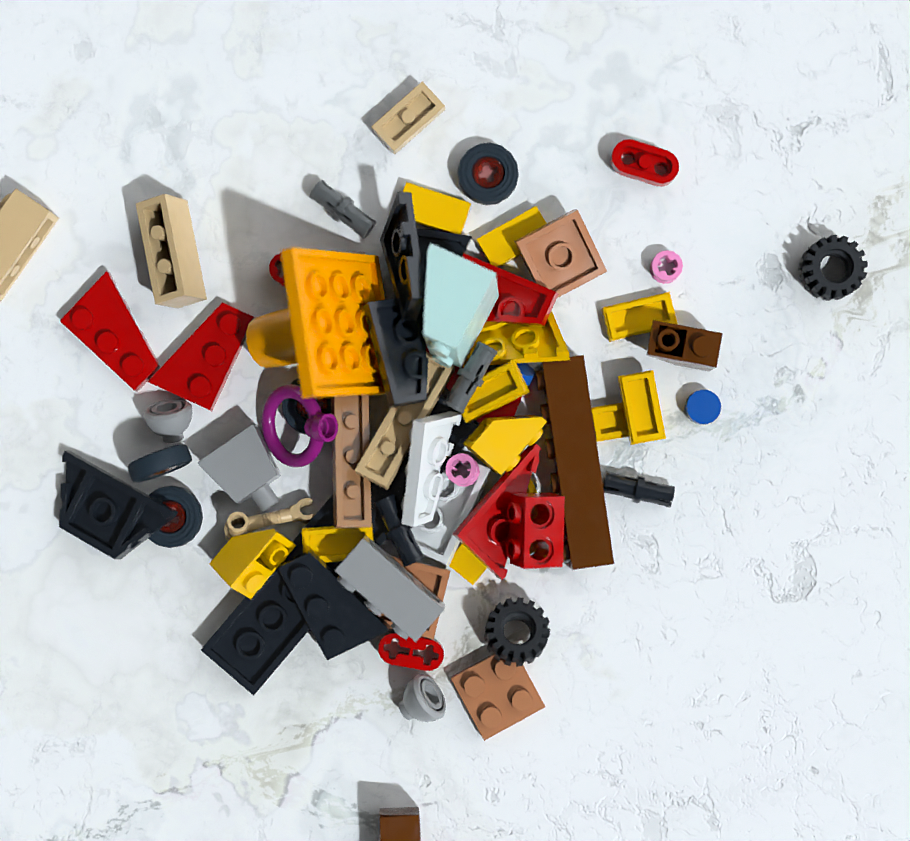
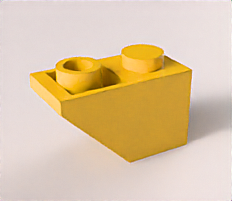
[463,415,547,475]
[209,529,296,599]

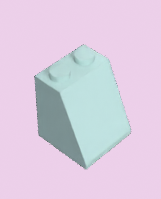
[423,244,499,368]

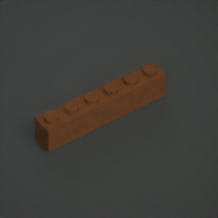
[535,355,614,570]

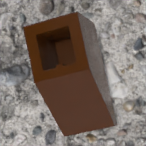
[646,320,723,371]

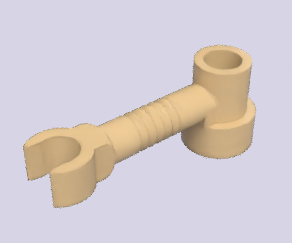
[224,498,315,541]

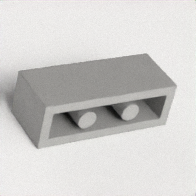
[335,535,445,642]

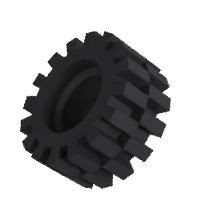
[799,235,868,301]
[484,597,550,667]

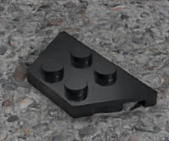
[59,451,178,560]

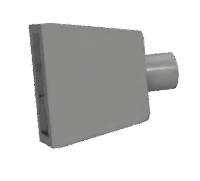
[197,424,281,513]

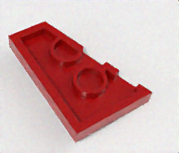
[462,253,559,326]
[60,271,161,392]
[147,302,255,411]

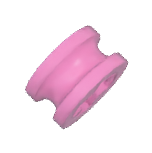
[650,250,683,284]
[446,453,480,487]

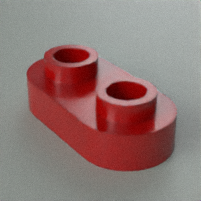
[610,139,679,187]

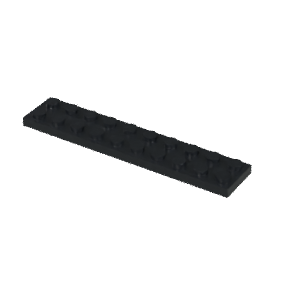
[201,395,478,696]

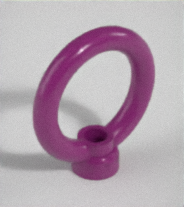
[261,384,338,467]

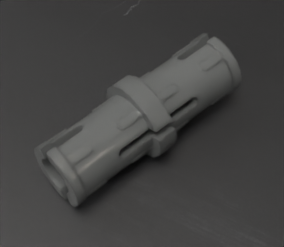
[309,180,377,239]
[443,341,498,414]

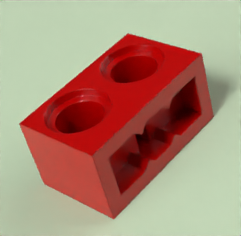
[506,493,565,569]

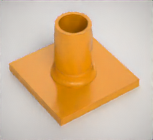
[246,247,386,398]

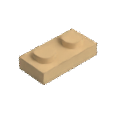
[371,81,445,155]

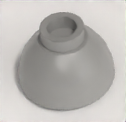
[143,399,193,443]
[399,674,446,722]

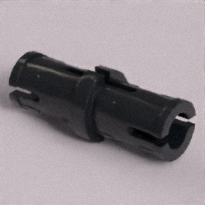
[603,471,675,508]
[374,494,424,567]

